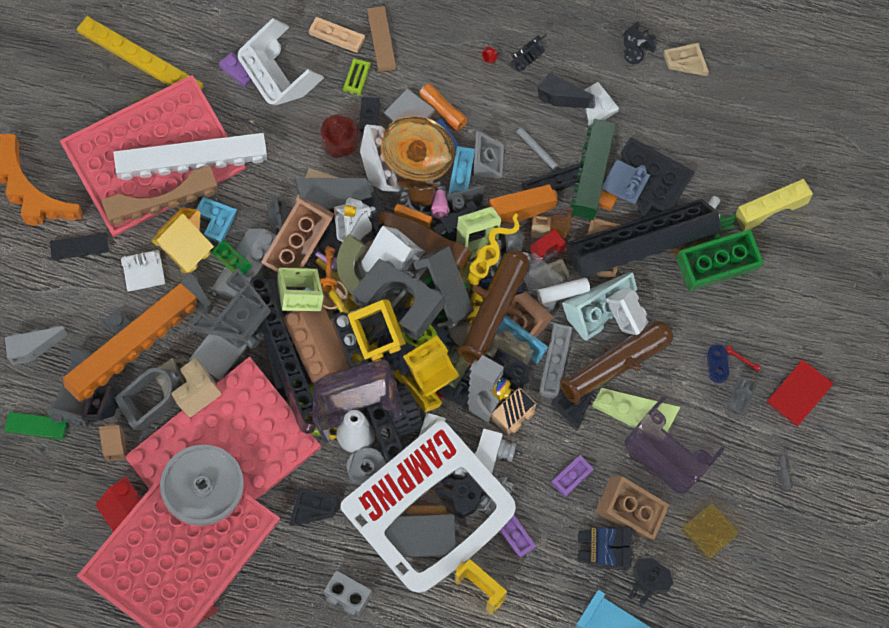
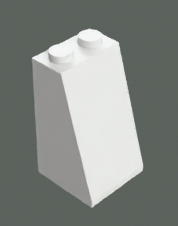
[359,226,425,279]

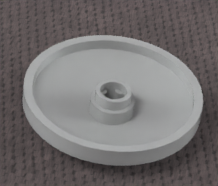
[160,445,244,526]

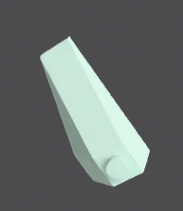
[562,272,637,340]

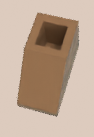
[99,423,127,462]

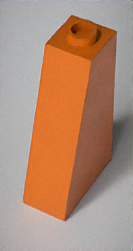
[488,184,558,224]

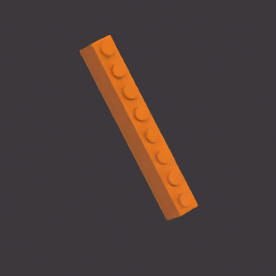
[63,283,197,402]

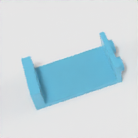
[575,590,651,628]

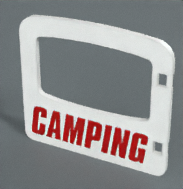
[341,421,516,593]

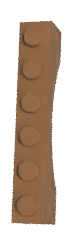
[101,165,218,226]

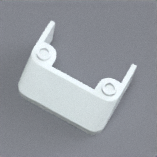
[238,18,324,105]

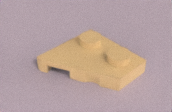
[663,43,709,76]

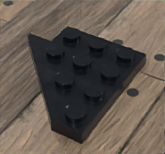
[621,137,695,218]

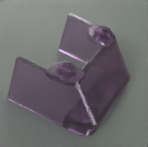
[313,360,401,443]
[625,396,725,494]

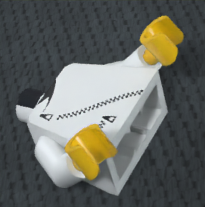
[334,198,377,242]

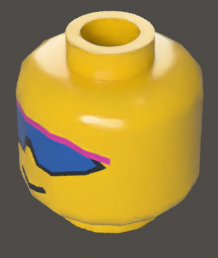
[491,376,512,403]

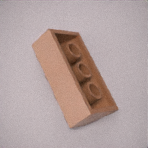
[261,198,334,274]
[283,306,351,389]

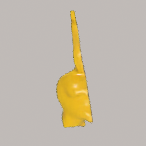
[466,214,519,285]

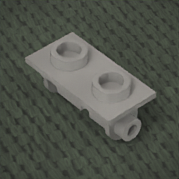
[477,477,514,517]

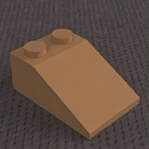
[595,476,669,541]

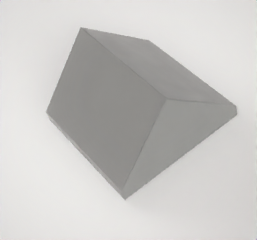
[474,131,504,178]

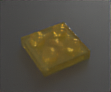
[682,503,739,560]

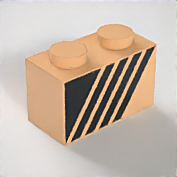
[491,388,536,436]

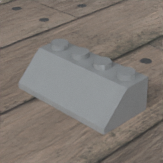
[211,229,277,301]

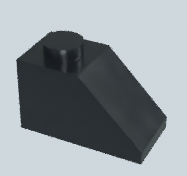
[81,386,118,421]

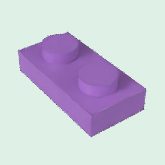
[219,52,252,88]
[551,455,594,497]
[500,515,536,559]

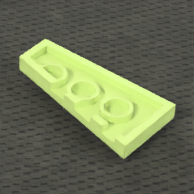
[592,388,680,442]

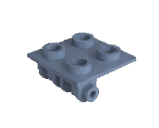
[602,160,650,205]

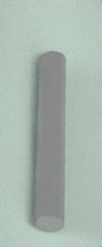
[517,127,559,170]

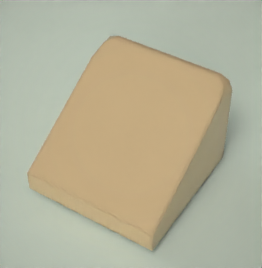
[531,216,551,238]

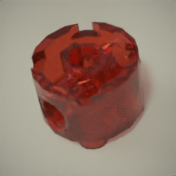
[320,114,358,158]

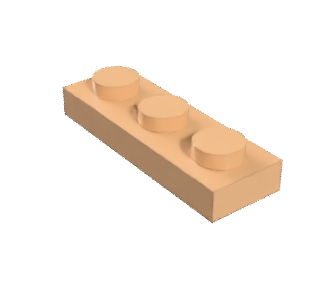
[309,17,365,53]

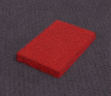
[766,360,834,427]

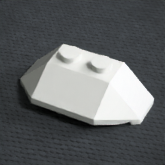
[360,125,407,192]

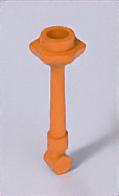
[320,246,337,292]

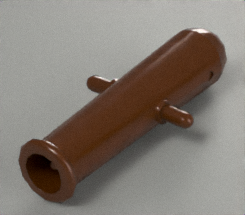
[458,250,529,364]
[560,321,673,404]

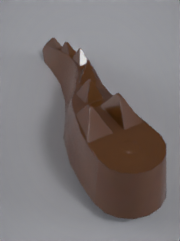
[378,212,472,273]

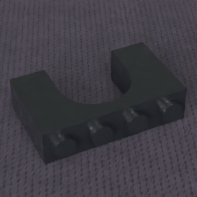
[317,193,386,258]

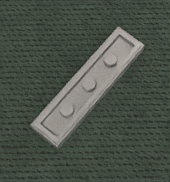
[538,323,573,399]

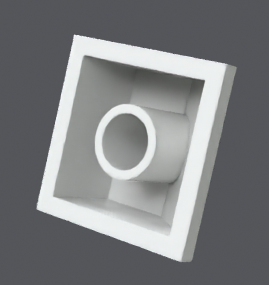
[606,288,648,335]

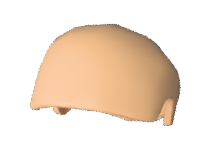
[322,280,350,309]

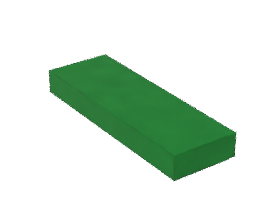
[211,239,253,275]
[4,412,68,440]

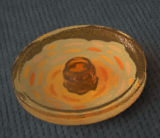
[381,116,455,181]

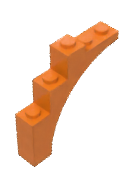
[0,134,83,226]

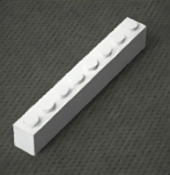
[113,133,267,180]

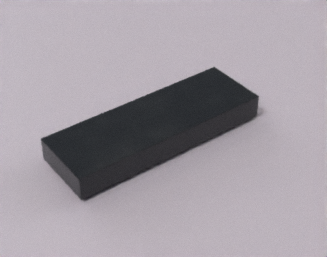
[50,233,109,261]

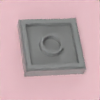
[384,89,435,126]

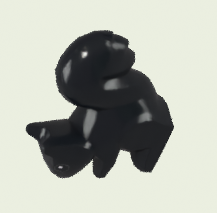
[623,22,656,64]

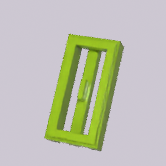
[343,58,371,96]

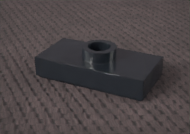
[359,97,380,132]

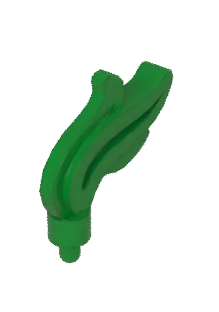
[712,214,736,240]

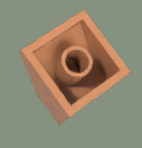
[506,291,553,337]

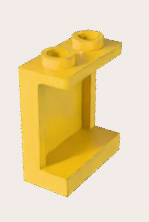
[151,213,214,273]
[403,335,459,397]
[455,559,507,615]

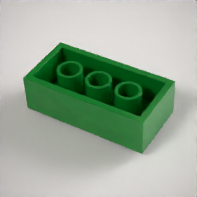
[676,229,764,292]

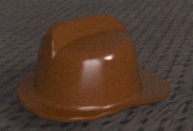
[397,179,439,205]

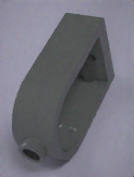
[114,368,182,431]

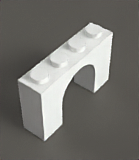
[419,413,503,479]

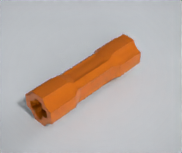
[419,83,468,131]

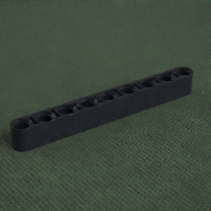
[250,276,320,434]
[333,312,403,463]

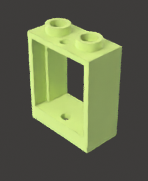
[456,207,501,260]
[277,268,323,311]

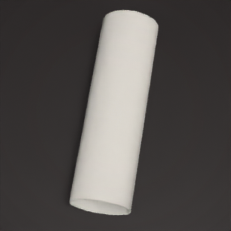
[537,277,590,304]

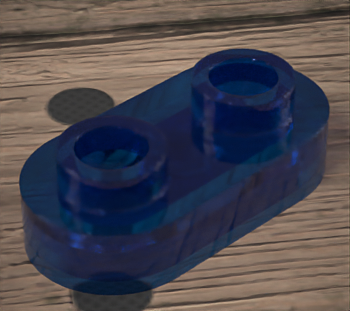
[707,344,729,383]

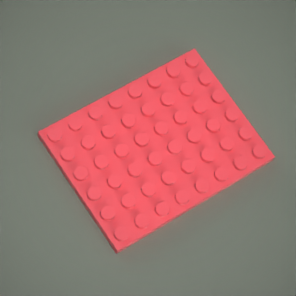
[60,75,246,237]
[125,357,322,500]
[77,475,280,628]

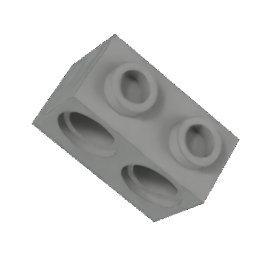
[323,570,372,616]

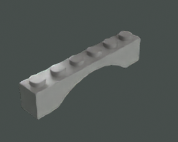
[467,355,504,423]

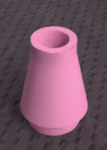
[431,190,450,219]

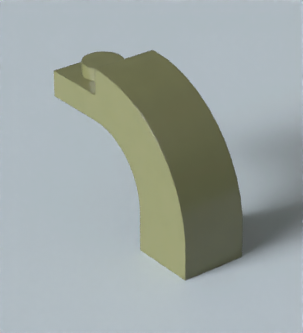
[337,234,368,293]

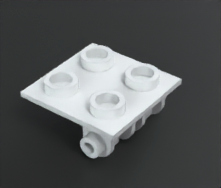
[121,250,165,292]

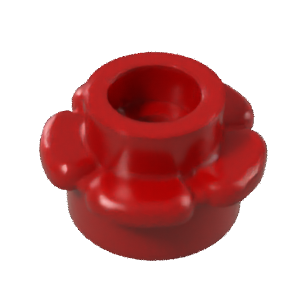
[482,46,498,63]

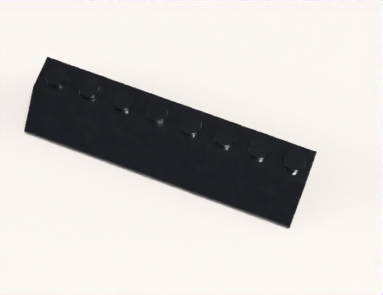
[565,198,721,278]

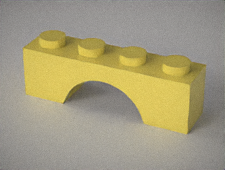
[736,179,813,231]

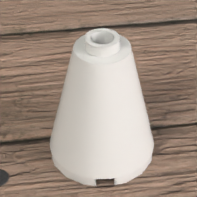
[336,410,375,453]

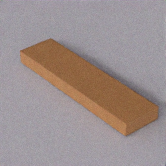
[367,6,396,72]

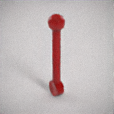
[725,346,761,372]

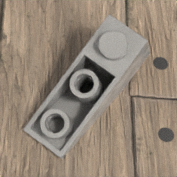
[5,326,68,365]

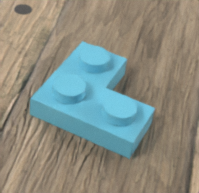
[196,197,237,243]

